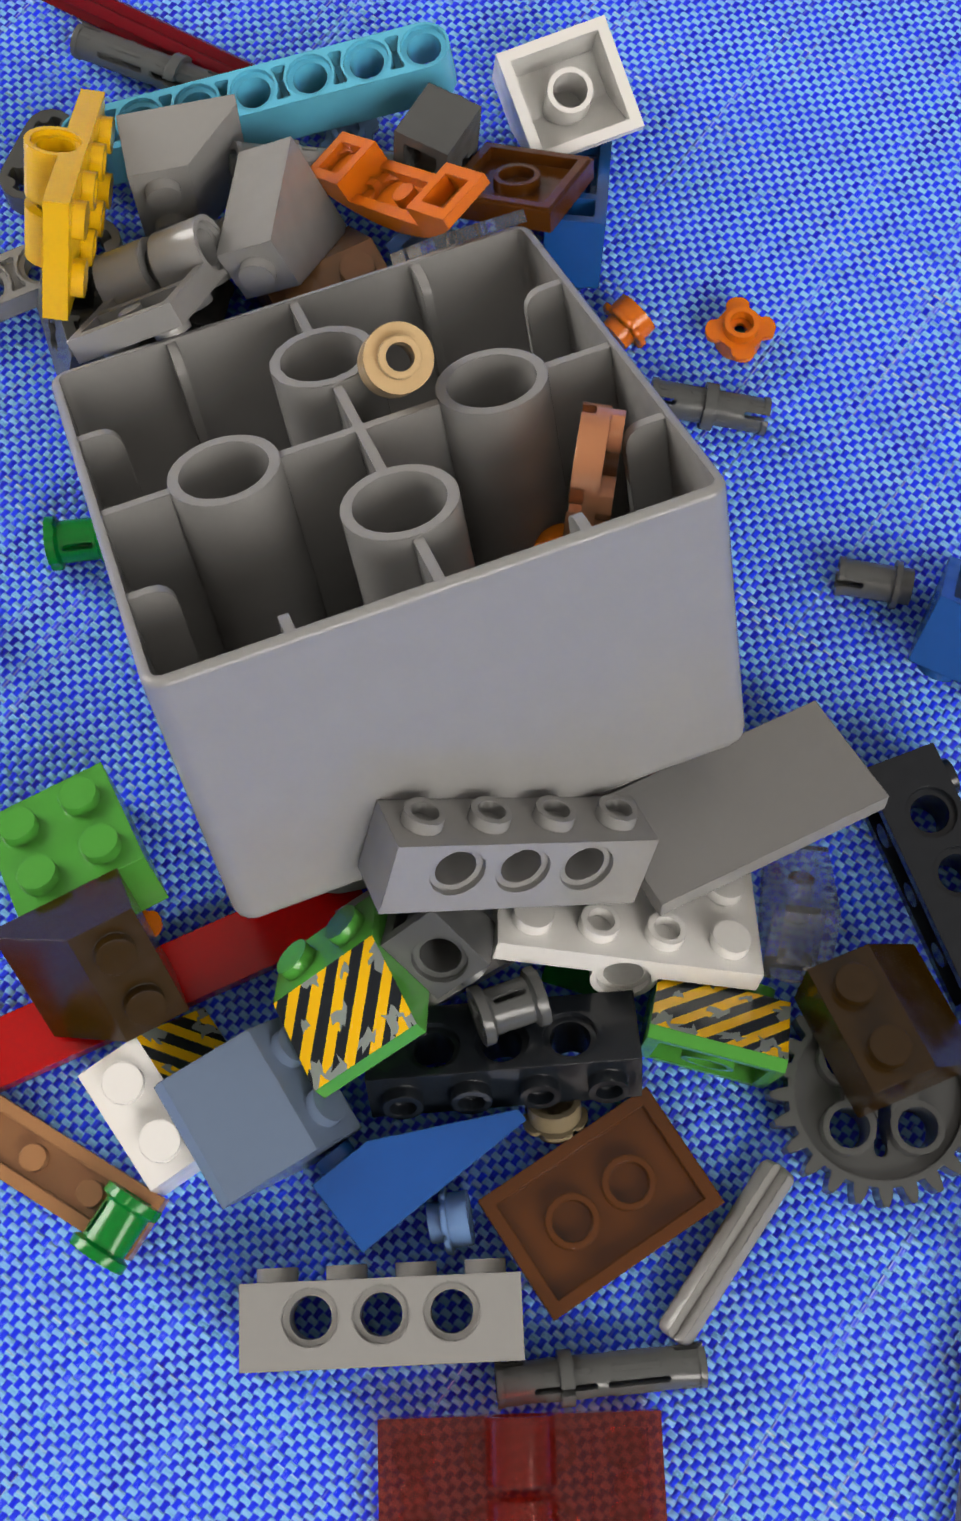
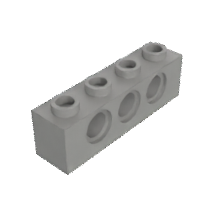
[358,794,659,914]
[239,1258,525,1374]

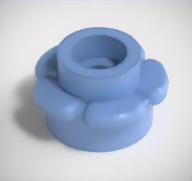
[426,1186,475,1255]

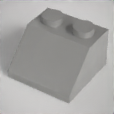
[116,94,244,237]

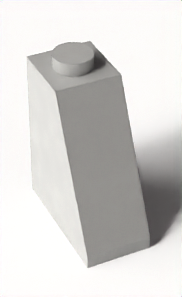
[216,136,346,299]

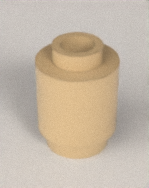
[357,321,434,399]

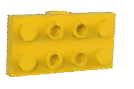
[23,88,115,321]

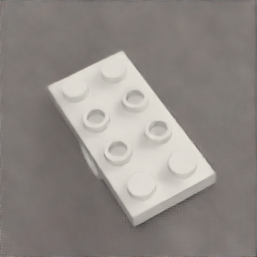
[492,873,764,997]

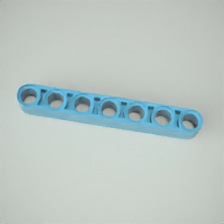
[61,22,457,185]

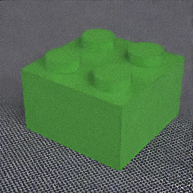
[0,762,169,917]

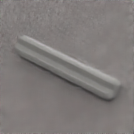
[659,1159,794,1346]

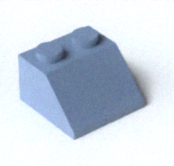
[154,1017,362,1210]

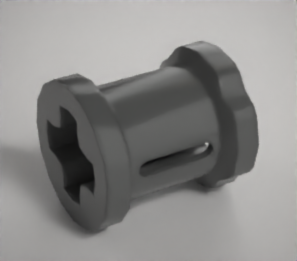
[466,965,553,1047]

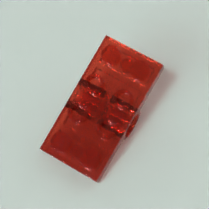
[377,1408,667,1521]

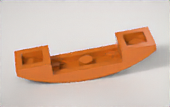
[310,131,490,238]

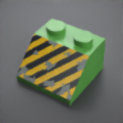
[273,895,429,1098]
[639,979,791,1089]

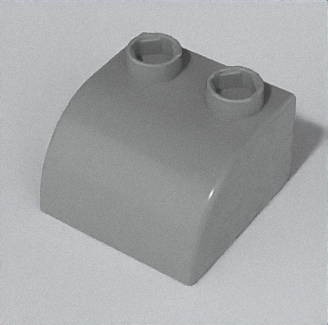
[52,226,745,918]

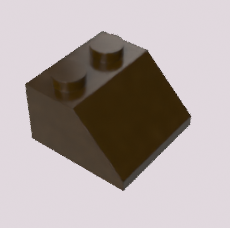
[0,868,189,1042]
[794,944,961,1118]

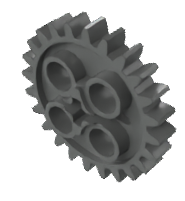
[765,1015,961,1208]

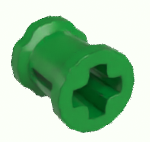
[43,515,105,571]
[69,1180,162,1275]

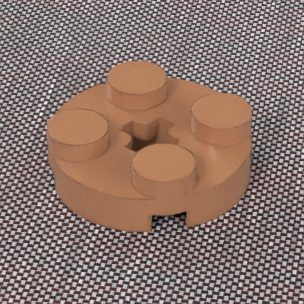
[563,402,627,536]

